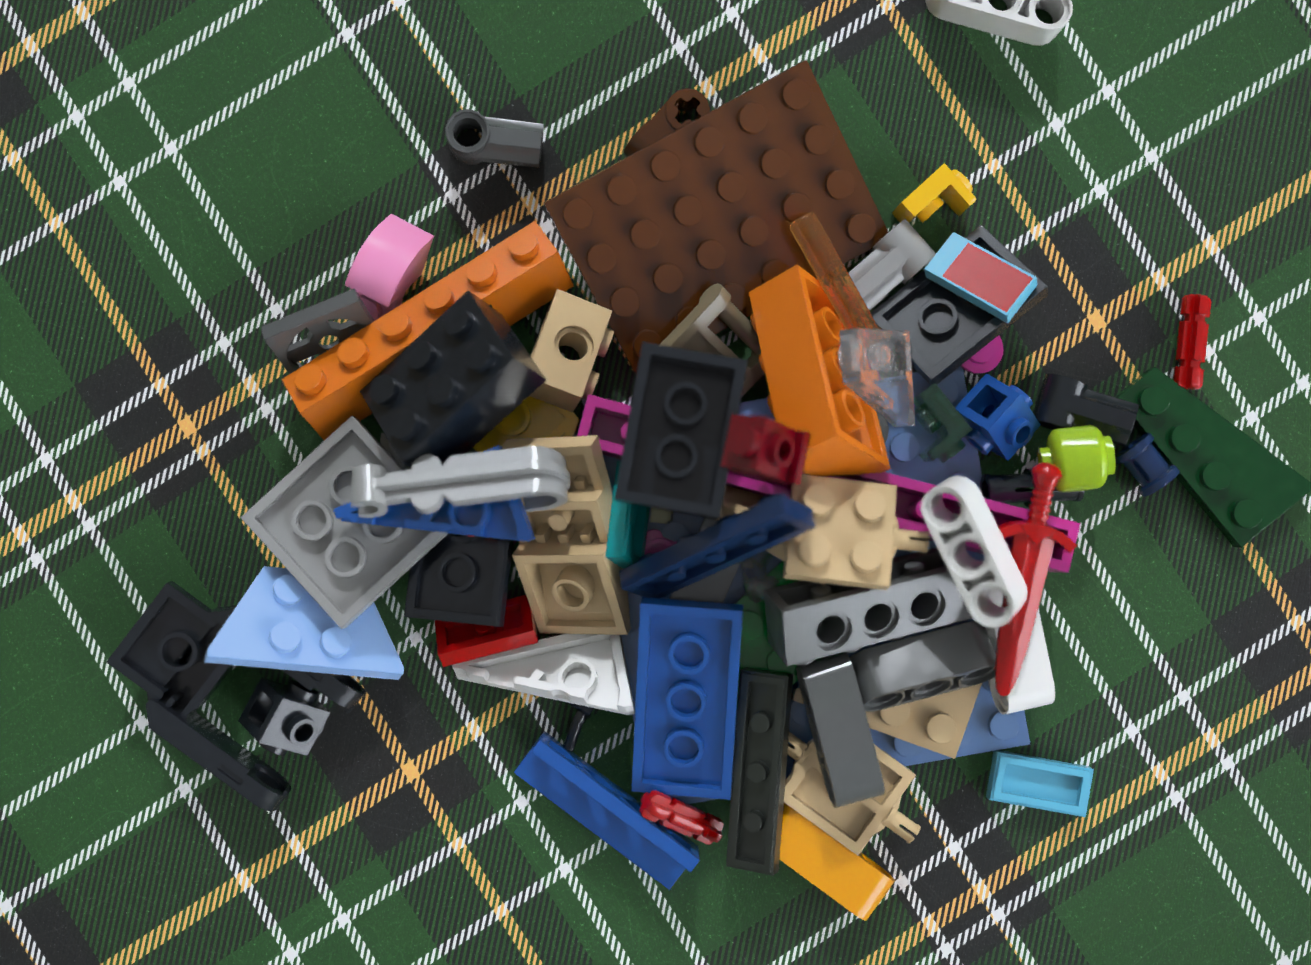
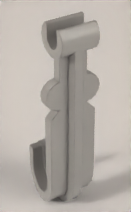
[351,446,570,518]

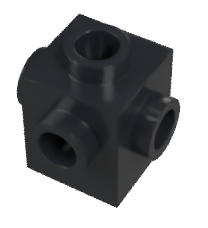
[238,677,331,756]

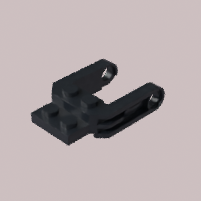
[106,581,365,811]

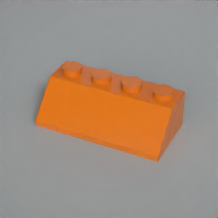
[749,264,891,477]

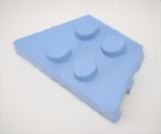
[204,566,404,680]

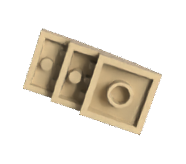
[502,435,631,635]

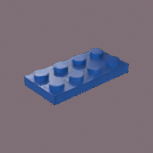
[631,597,743,800]

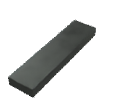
[726,668,793,876]

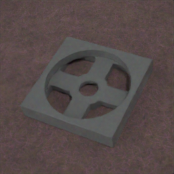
[261,288,374,374]

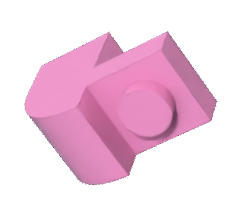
[345,214,434,321]

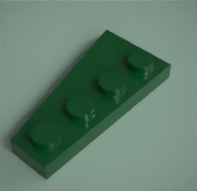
[1115,367,1311,548]

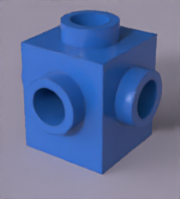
[953,373,1040,461]

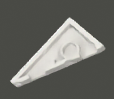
[452,634,635,715]

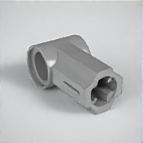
[836,219,936,315]

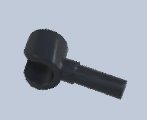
[563,702,594,751]

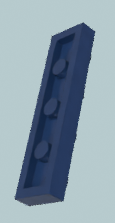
[619,493,815,598]

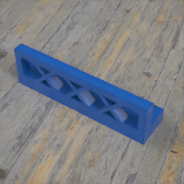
[514,731,700,890]

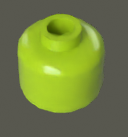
[1037,425,1116,493]

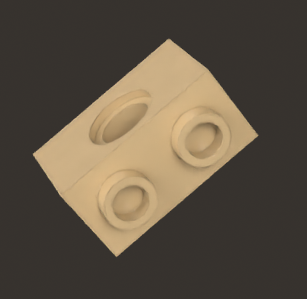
[530,289,614,412]

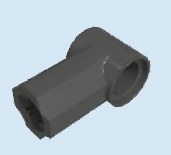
[445,109,544,168]

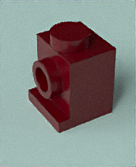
[721,414,811,485]

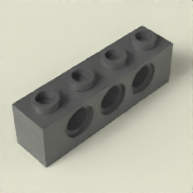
[764,547,973,666]

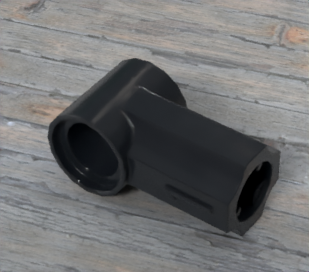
[1033,373,1139,446]

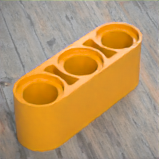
[779,803,895,921]

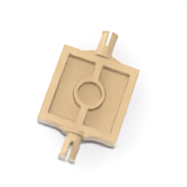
[782,475,930,590]
[784,732,921,856]

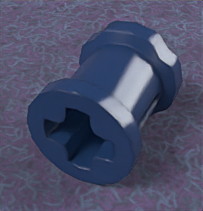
[1115,433,1180,497]

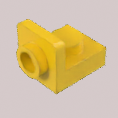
[892,163,977,223]

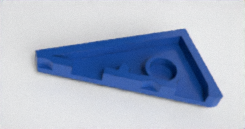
[333,445,536,542]

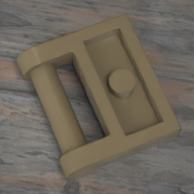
[660,283,765,397]

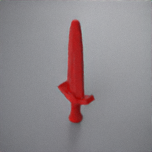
[994,463,1078,696]

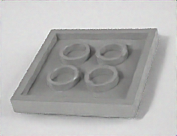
[240,415,448,629]

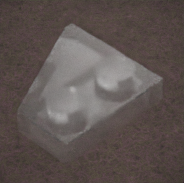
[838,328,915,427]

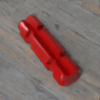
[1173,294,1211,390]
[639,790,724,845]

